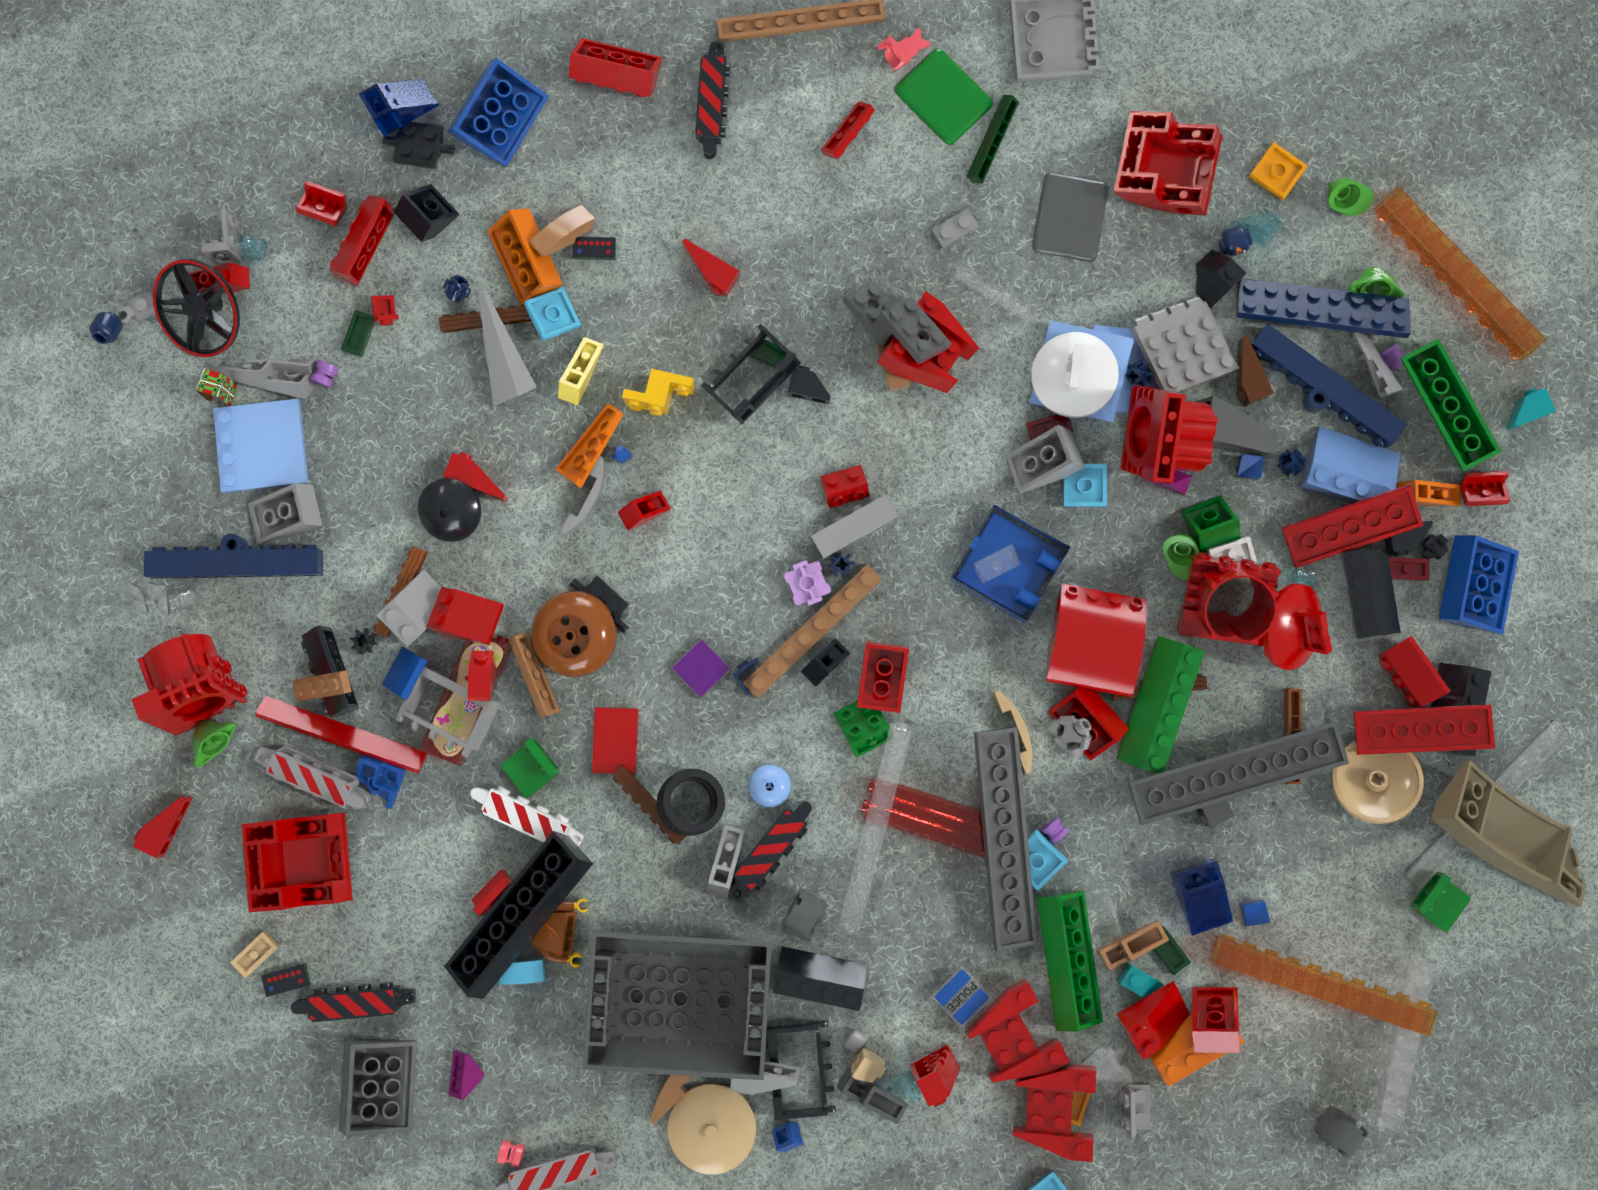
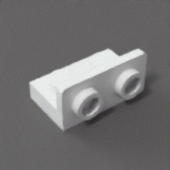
[1207,536,1257,562]

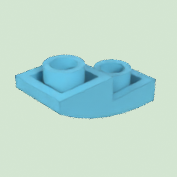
[499,958,546,984]

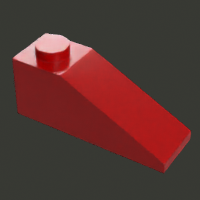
[682,238,740,297]
[443,452,508,502]
[133,795,193,858]

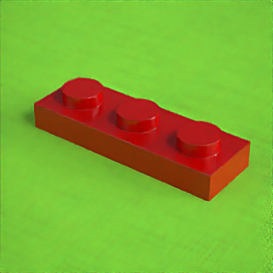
[821,101,875,159]

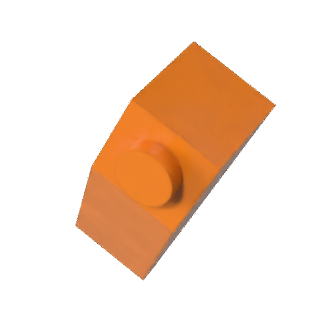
[1396,480,1461,506]

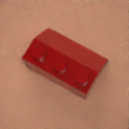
[1378,636,1450,708]
[1048,687,1129,761]

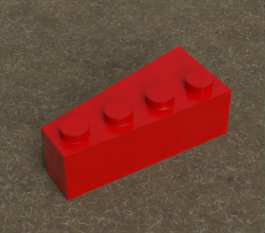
[910,1044,960,1107]

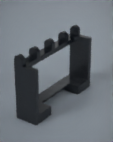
[701,324,801,425]
[767,1021,836,1121]

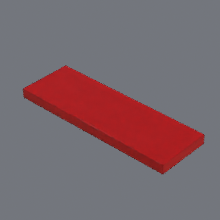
[1281,484,1424,569]
[1353,704,1495,755]

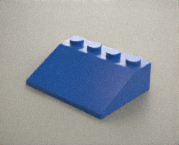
[447,58,549,167]
[1438,535,1519,634]

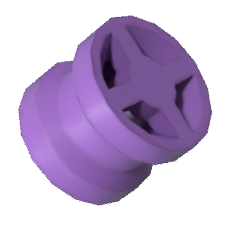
[1041,817,1069,844]

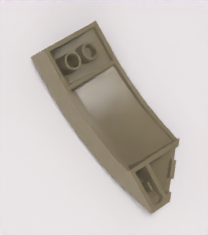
[1432,760,1586,906]

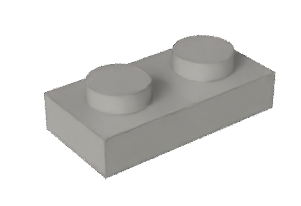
[931,208,979,250]

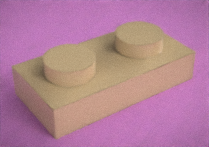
[230,931,280,978]

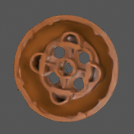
[531,591,617,677]

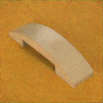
[992,691,1032,774]

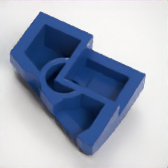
[356,755,406,809]

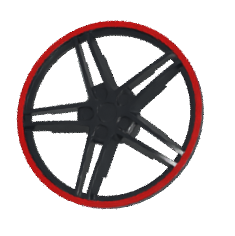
[153,259,240,357]

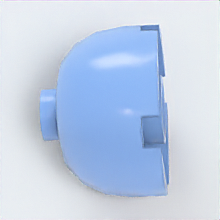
[748,764,791,808]

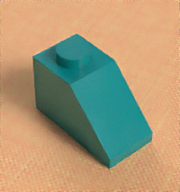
[1506,387,1556,430]
[1116,962,1165,998]

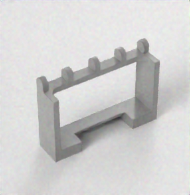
[396,666,500,758]

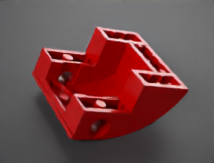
[1113,111,1223,216]
[1046,583,1147,697]
[241,812,353,913]

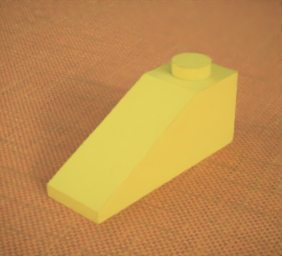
[558,337,604,405]

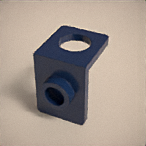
[732,658,758,695]

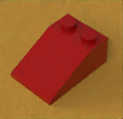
[426,587,505,645]
[857,641,909,713]
[1116,981,1190,1060]
[1192,987,1240,1053]

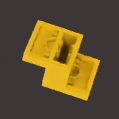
[622,368,696,417]

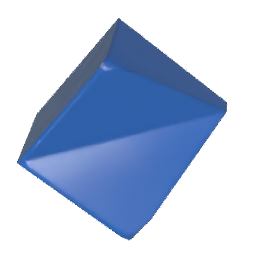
[1236,454,1264,480]
[1240,900,1270,927]
[772,1121,803,1152]

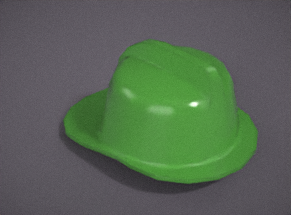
[1328,178,1373,216]
[1162,532,1199,580]

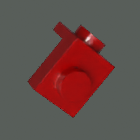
[371,295,399,326]

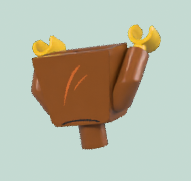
[531,899,588,968]

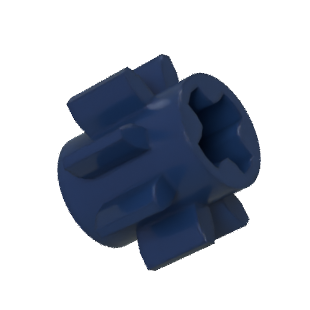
[443,275,471,302]
[1125,360,1153,386]
[1277,449,1306,476]
[828,551,855,578]

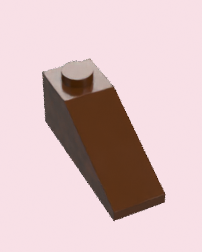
[1236,335,1274,407]

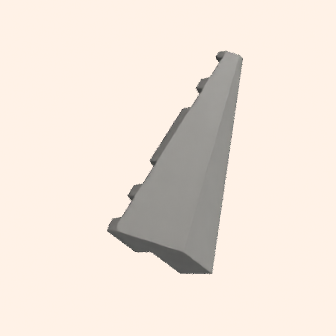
[477,290,537,406]
[1345,331,1404,399]
[204,356,320,399]

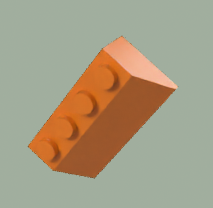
[487,208,563,306]
[1149,1014,1245,1087]

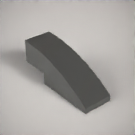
[837,1067,908,1124]

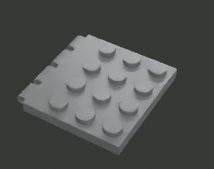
[1010,0,1100,82]
[1131,296,1239,393]

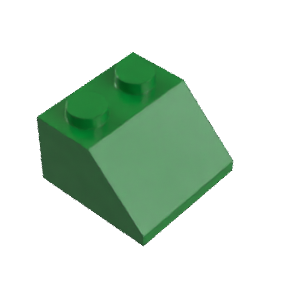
[1181,495,1241,553]

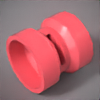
[497,1140,525,1168]

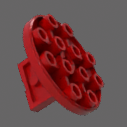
[1263,583,1332,670]

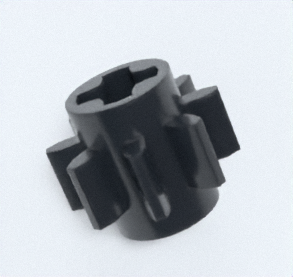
[1421,534,1449,560]
[350,628,379,655]

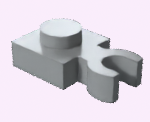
[116,292,155,325]

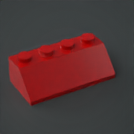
[568,38,663,97]
[330,195,395,286]

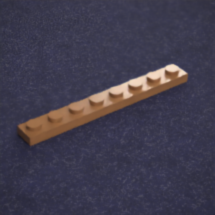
[717,0,885,42]
[743,564,882,698]

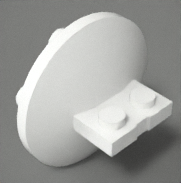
[1031,332,1119,418]

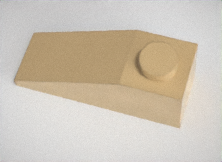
[850,1047,886,1083]

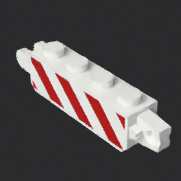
[470,786,585,847]

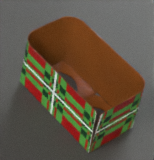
[196,368,237,406]

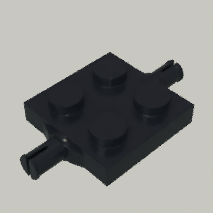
[382,120,455,169]
[569,576,630,634]

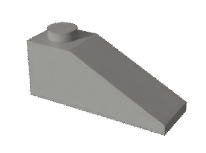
[706,825,745,899]
[730,1061,802,1095]

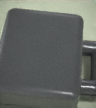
[1032,172,1109,262]

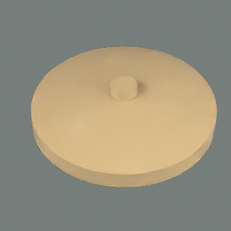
[1331,741,1424,824]
[668,1083,756,1174]

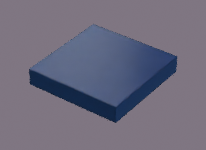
[382,646,427,700]

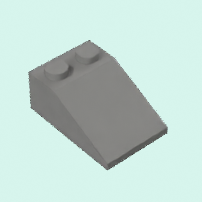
[1006,425,1085,493]
[248,483,322,544]
[376,569,441,647]

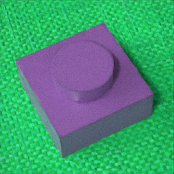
[1380,343,1405,371]

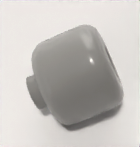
[844,1029,868,1055]

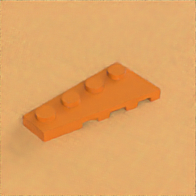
[555,403,624,488]

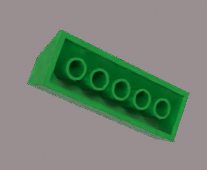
[1400,339,1501,472]
[1116,635,1205,773]
[1037,891,1103,1032]

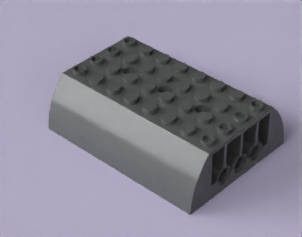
[583,931,772,1080]

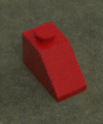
[617,491,671,531]
[468,651,496,701]

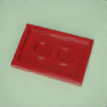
[592,707,639,774]

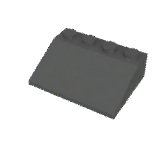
[339,1039,417,1136]

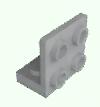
[201,209,244,264]
[1119,1083,1151,1138]

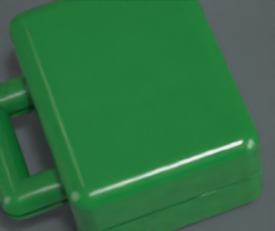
[894,48,993,145]

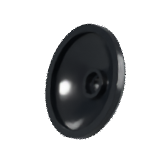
[418,478,482,542]

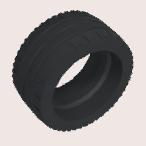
[656,768,725,836]

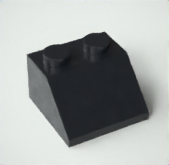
[393,184,459,242]

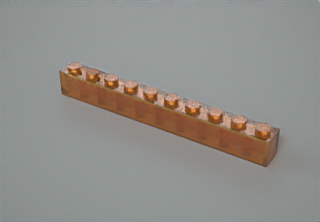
[1373,186,1547,361]
[1208,934,1438,1037]

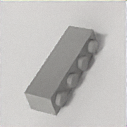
[811,494,899,560]

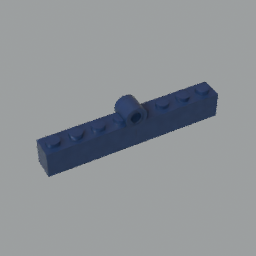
[1251,323,1407,448]
[144,534,323,579]

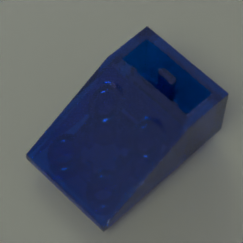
[359,78,439,137]
[1170,859,1233,936]

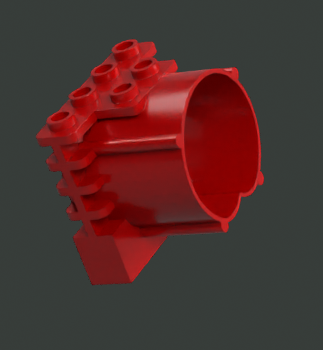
[1120,385,1218,483]
[1177,553,1281,646]
[131,633,248,736]

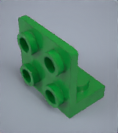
[834,700,894,758]
[501,738,561,798]
[1410,871,1471,933]

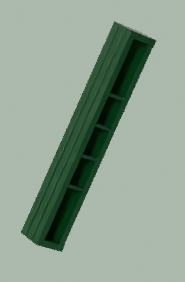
[966,95,1019,184]

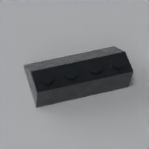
[1342,548,1401,639]
[301,625,359,718]
[1431,662,1492,756]
[773,946,868,1011]

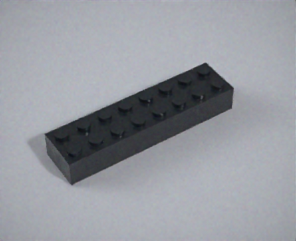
[444,831,593,999]

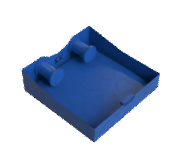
[950,504,1070,623]

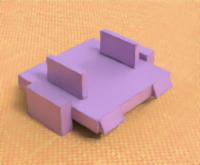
[784,560,831,606]

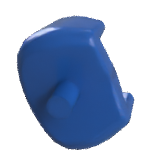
[612,445,632,464]

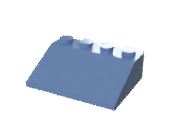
[1299,426,1400,504]

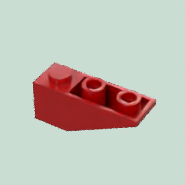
[188,263,250,293]

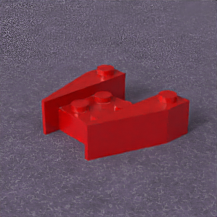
[877,291,979,393]
[965,979,1070,1083]
[1013,1064,1097,1162]

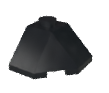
[1196,249,1247,308]

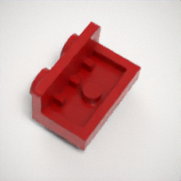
[296,181,347,226]
[820,465,870,508]
[1459,470,1511,506]
[472,870,513,916]

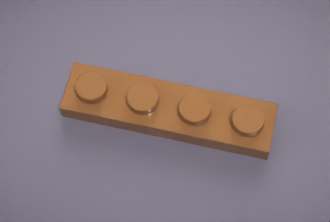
[509,632,560,719]
[292,670,352,701]

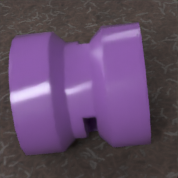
[310,360,339,388]

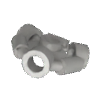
[1048,715,1092,757]

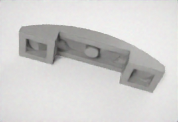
[560,456,606,536]

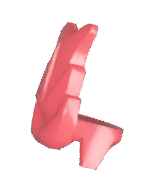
[877,28,930,72]

